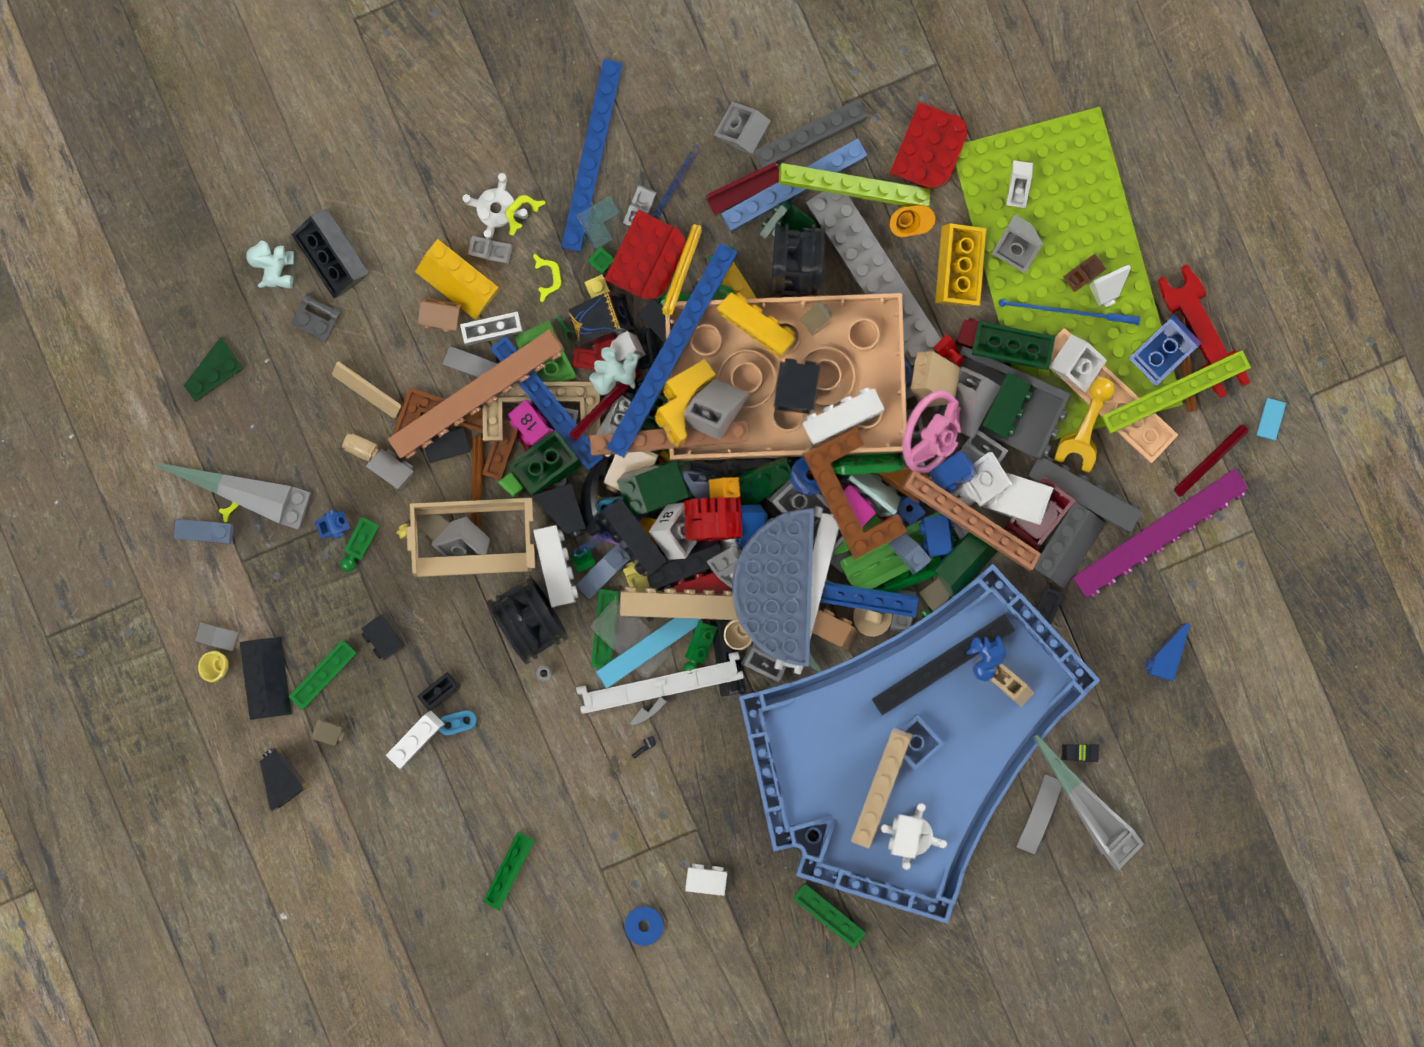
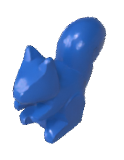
[967,636,1007,681]

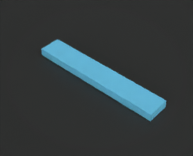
[595,618,703,688]

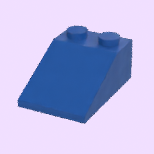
[1129,315,1201,386]
[1144,623,1191,681]

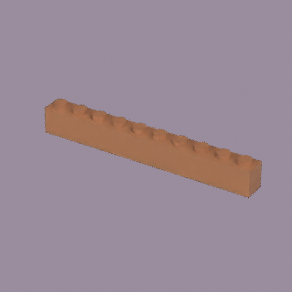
[388,330,565,459]

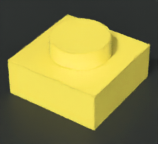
[584,275,610,298]
[623,562,637,577]
[626,573,651,591]

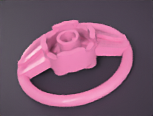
[903,390,961,474]

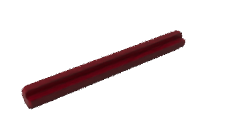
[569,369,641,441]
[1174,424,1249,497]

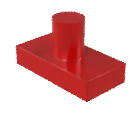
[933,334,964,366]

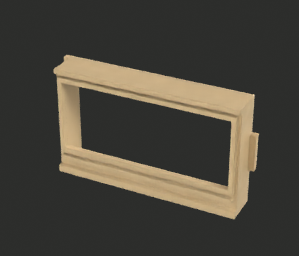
[407,498,535,577]

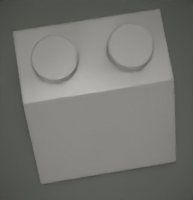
[714,102,771,154]
[366,449,415,492]
[432,517,490,557]

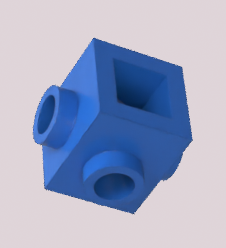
[895,495,926,526]
[315,510,350,540]

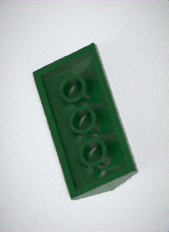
[972,321,1056,371]
[933,532,998,597]

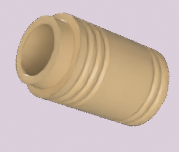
[342,433,380,462]

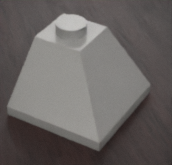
[992,214,1043,273]

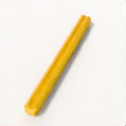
[662,224,702,316]

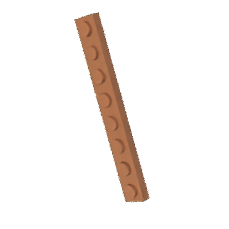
[590,421,749,456]
[902,470,1041,571]

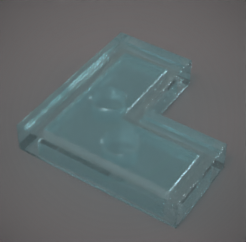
[576,196,619,249]

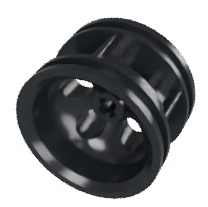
[771,222,825,297]
[487,575,569,664]

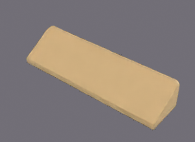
[332,362,402,419]

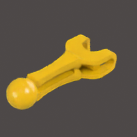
[1054,377,1115,473]

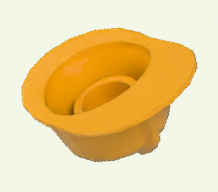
[889,205,936,237]

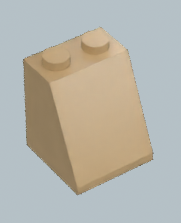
[911,351,960,407]
[603,451,659,493]

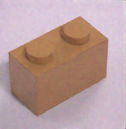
[418,297,462,332]

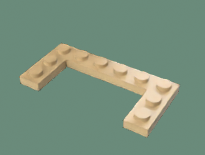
[482,382,600,441]

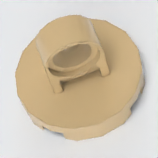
[853,608,892,637]

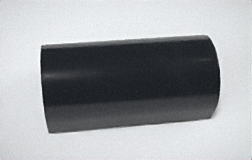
[637,328,659,369]
[417,672,460,711]

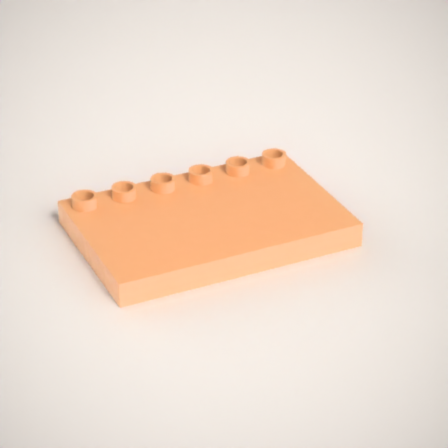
[666,293,907,461]

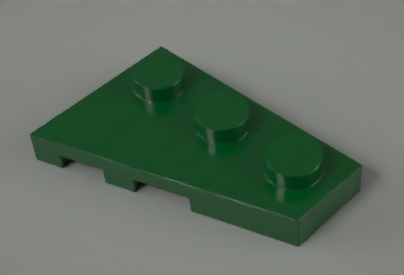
[184,337,244,402]
[732,456,792,505]

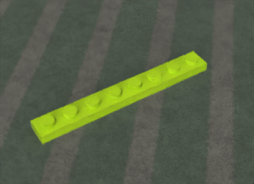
[779,163,930,207]
[1101,350,1251,434]

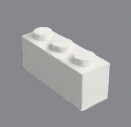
[460,312,523,346]
[386,710,444,769]

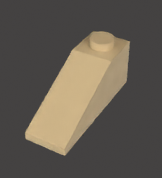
[974,657,1034,708]

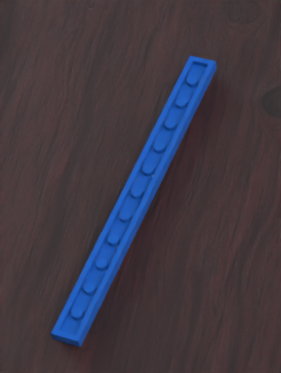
[606,243,738,458]

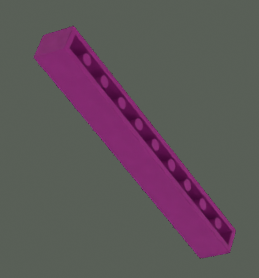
[1071,469,1248,598]

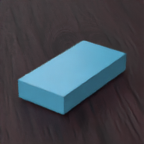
[1256,398,1286,441]

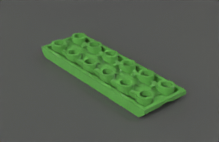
[839,512,959,589]

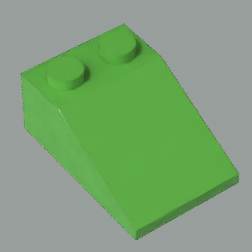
[515,320,577,382]

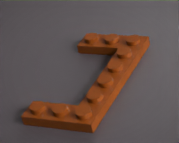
[393,387,519,480]
[802,427,907,559]

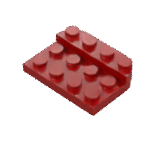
[890,102,967,190]
[604,210,685,299]

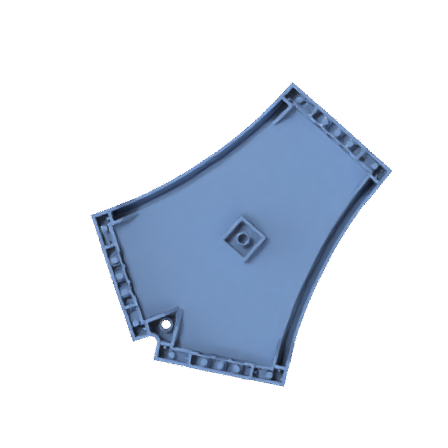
[739,564,1100,924]

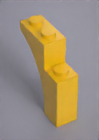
[655,359,716,448]

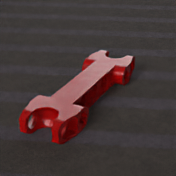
[1157,264,1250,399]

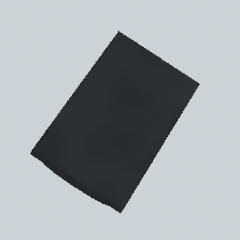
[425,427,470,463]

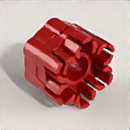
[684,497,742,541]

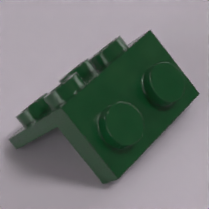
[760,200,817,239]

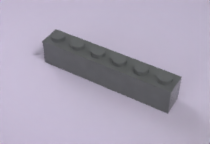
[754,99,867,168]
[1027,456,1142,533]

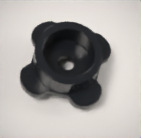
[721,458,743,477]

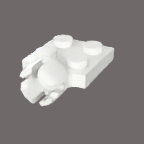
[952,452,1012,507]

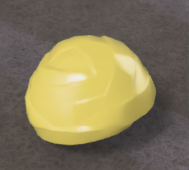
[198,651,229,683]

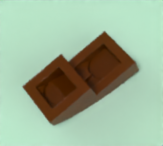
[1063,253,1107,293]

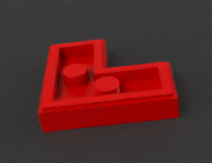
[572,338,616,371]

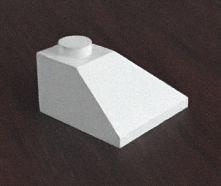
[1089,265,1131,308]

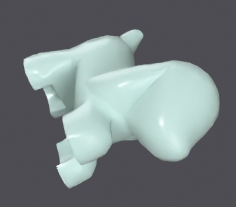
[246,240,294,289]
[589,347,639,395]

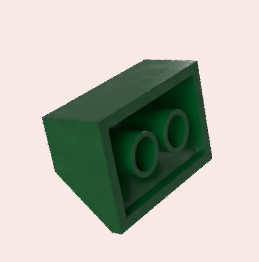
[983,372,1034,440]

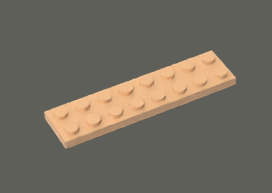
[1049,328,1178,464]

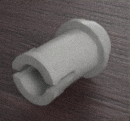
[536,666,552,681]

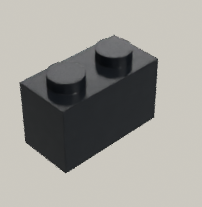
[361,615,405,660]

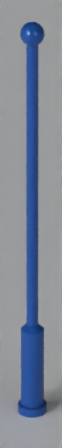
[999,299,1140,326]

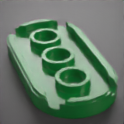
[830,453,906,474]

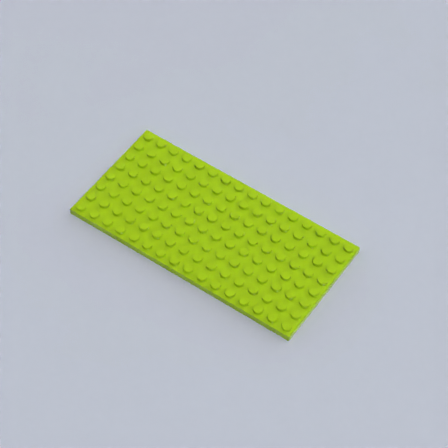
[955,107,1183,441]

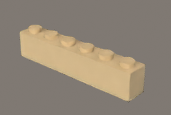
[620,587,738,620]
[851,728,913,849]

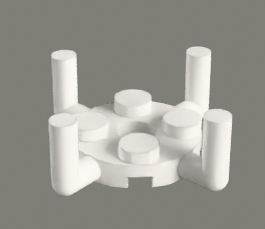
[463,173,528,240]
[880,803,947,870]

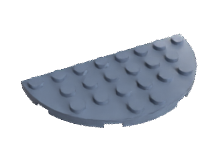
[732,508,814,666]

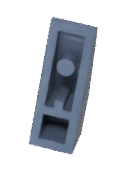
[174,519,234,544]
[576,545,631,599]

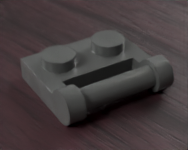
[291,293,341,342]

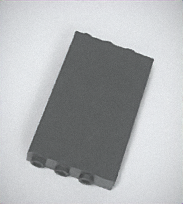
[934,346,1071,460]

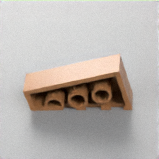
[812,609,859,652]

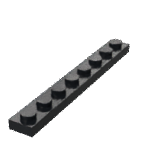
[871,614,1015,716]

